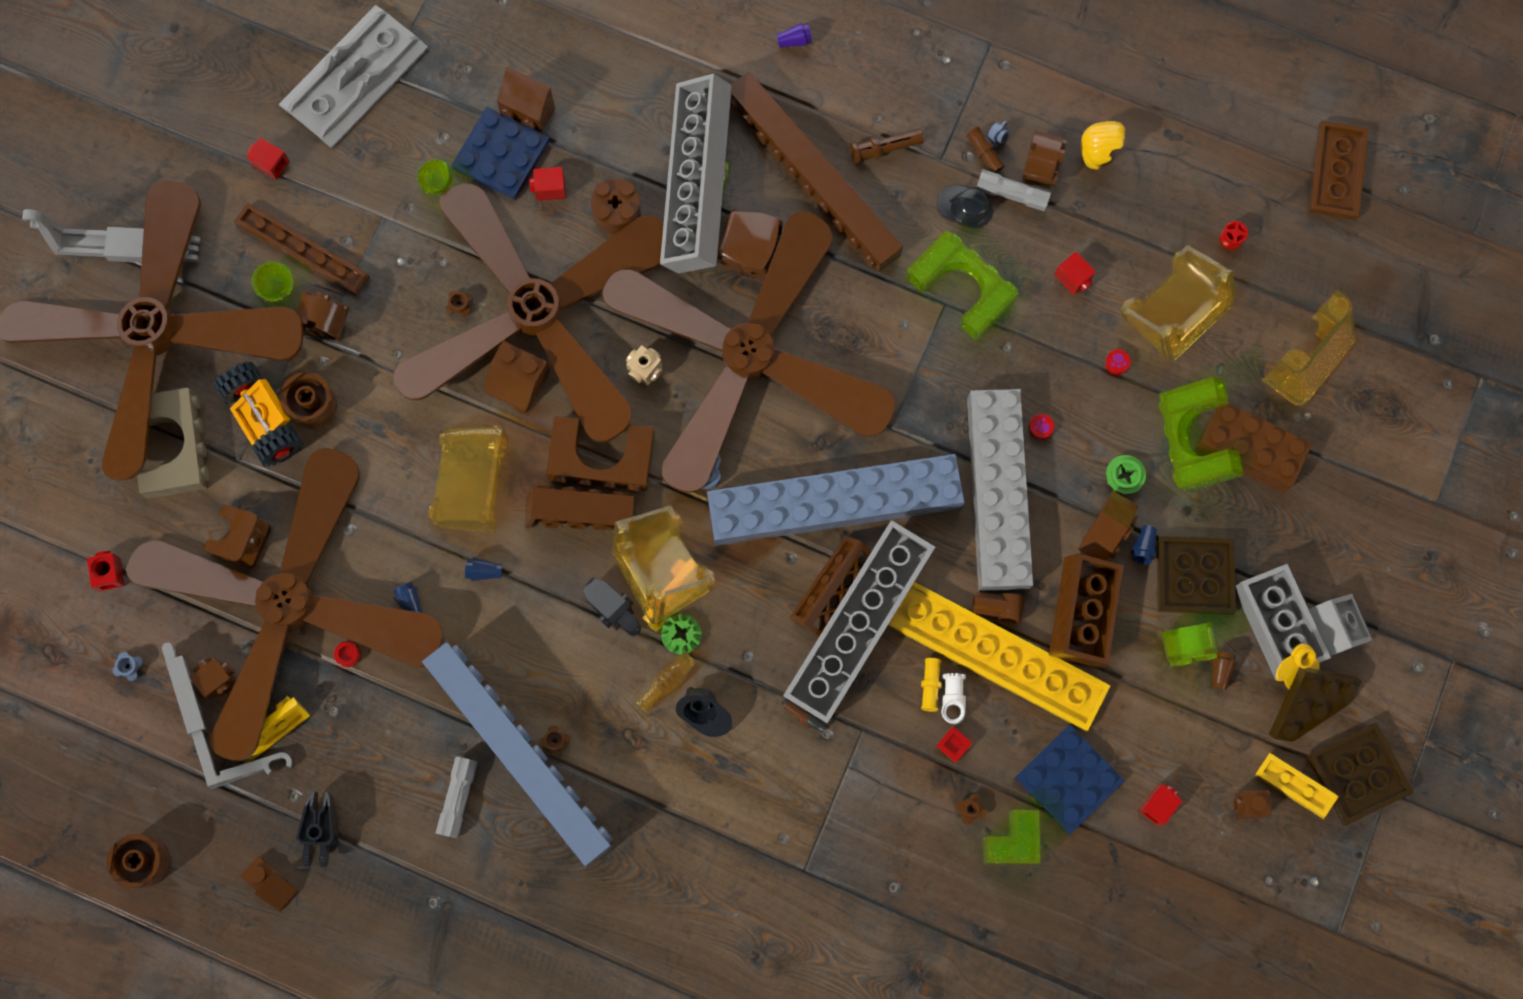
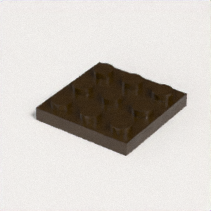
[1157,536,1236,615]
[1306,722,1414,826]

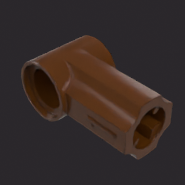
[972,592,1024,623]

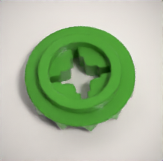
[1105,455,1146,495]
[661,614,702,655]

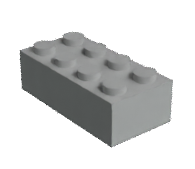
[1235,564,1331,680]

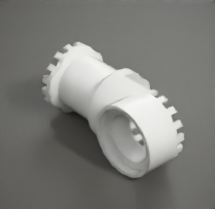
[941,673,966,725]

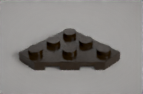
[1269,667,1362,742]

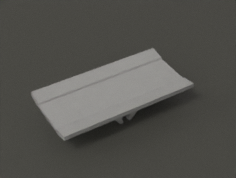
[279,5,428,149]

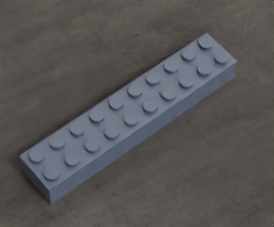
[707,454,964,546]
[422,642,613,868]

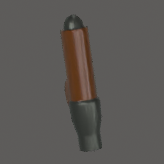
[782,700,826,733]

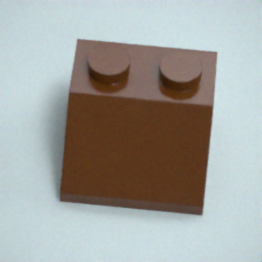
[497,67,555,131]
[483,341,550,413]

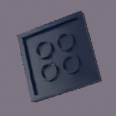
[451,106,550,200]
[1014,724,1124,835]

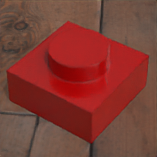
[935,726,972,763]

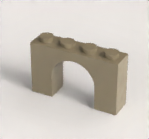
[137,387,209,499]

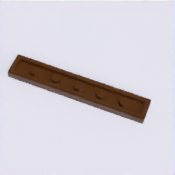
[234,202,370,296]

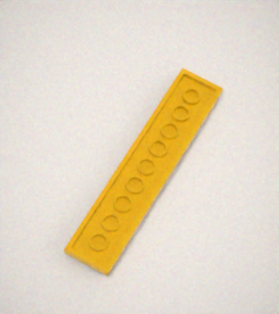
[887,582,1110,732]

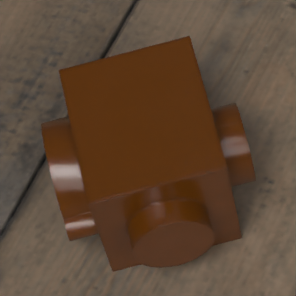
[190,656,236,700]

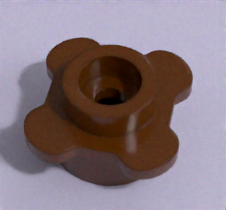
[446,291,473,316]
[539,725,570,756]
[956,794,986,825]

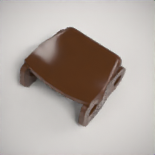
[717,209,783,281]

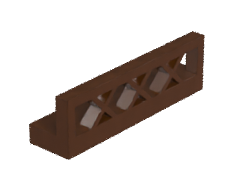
[790,536,872,638]

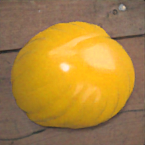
[1081,121,1125,170]

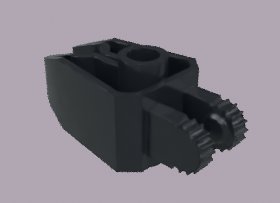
[582,578,641,636]
[296,791,339,867]

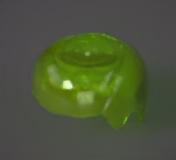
[417,159,454,196]

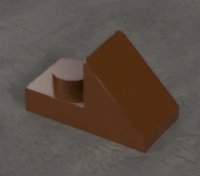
[240,856,298,911]

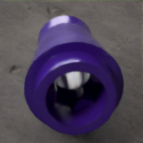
[776,22,812,48]

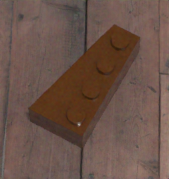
[525,485,634,531]

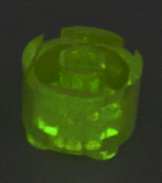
[1160,622,1218,667]

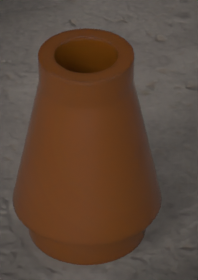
[1211,651,1237,690]

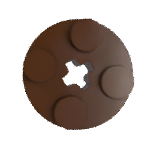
[1022,131,1067,185]
[591,179,641,235]
[295,292,350,342]
[281,372,338,429]
[106,834,169,888]

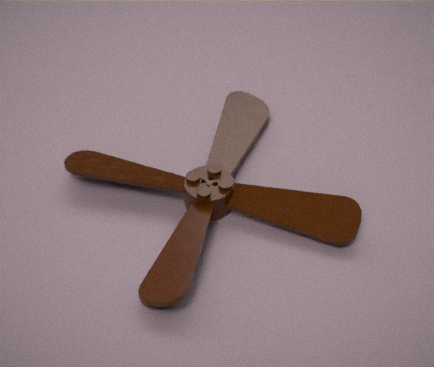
[0,181,304,481]
[393,183,664,443]
[603,211,895,493]
[126,448,443,761]

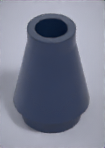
[1131,525,1157,564]
[465,556,502,581]
[393,582,423,613]

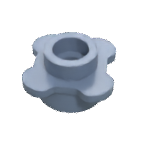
[988,121,1010,148]
[113,652,143,681]

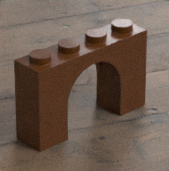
[546,416,655,493]

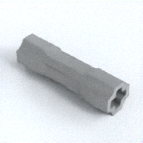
[976,169,1051,211]
[436,757,478,839]

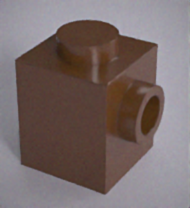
[1234,791,1271,819]

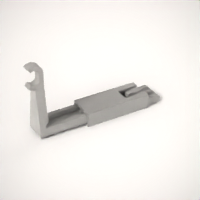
[22,209,200,263]
[162,643,292,789]

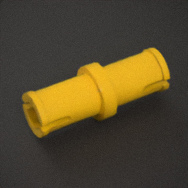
[921,658,942,712]

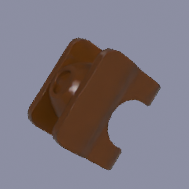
[203,504,271,568]

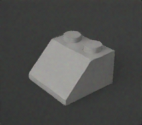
[1309,594,1372,656]

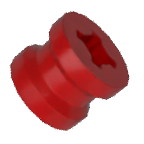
[1219,221,1248,250]

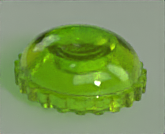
[251,261,294,302]

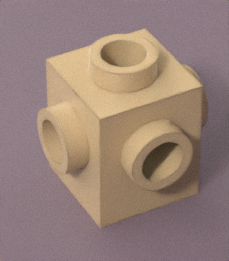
[626,345,662,387]

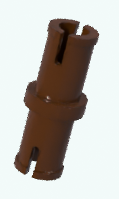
[966,126,1005,173]

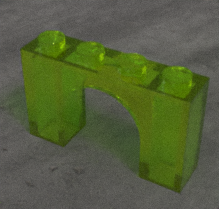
[905,230,1019,341]
[1159,376,1244,491]

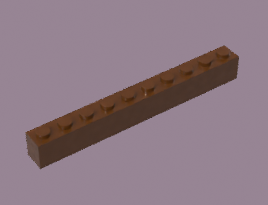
[730,71,903,272]

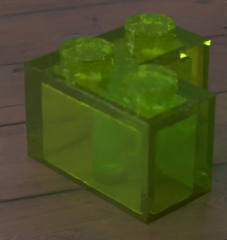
[983,810,1040,865]

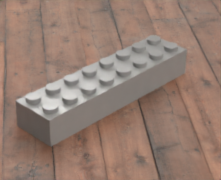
[660,74,732,274]
[967,389,1033,592]
[783,520,935,723]

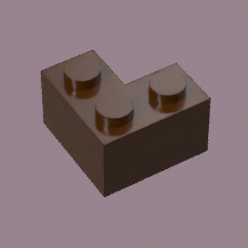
[1078,491,1138,561]

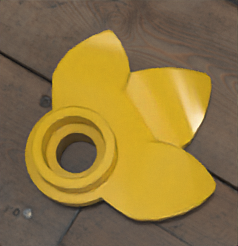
[1276,643,1320,689]

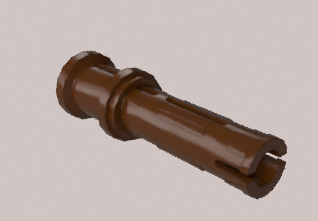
[850,129,924,164]

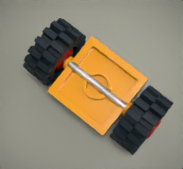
[214,361,303,467]

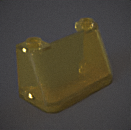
[1120,245,1236,361]
[1262,290,1356,405]
[428,426,508,533]
[613,505,716,624]

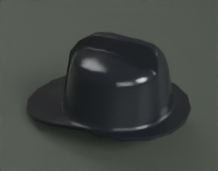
[937,185,993,228]
[675,687,732,737]

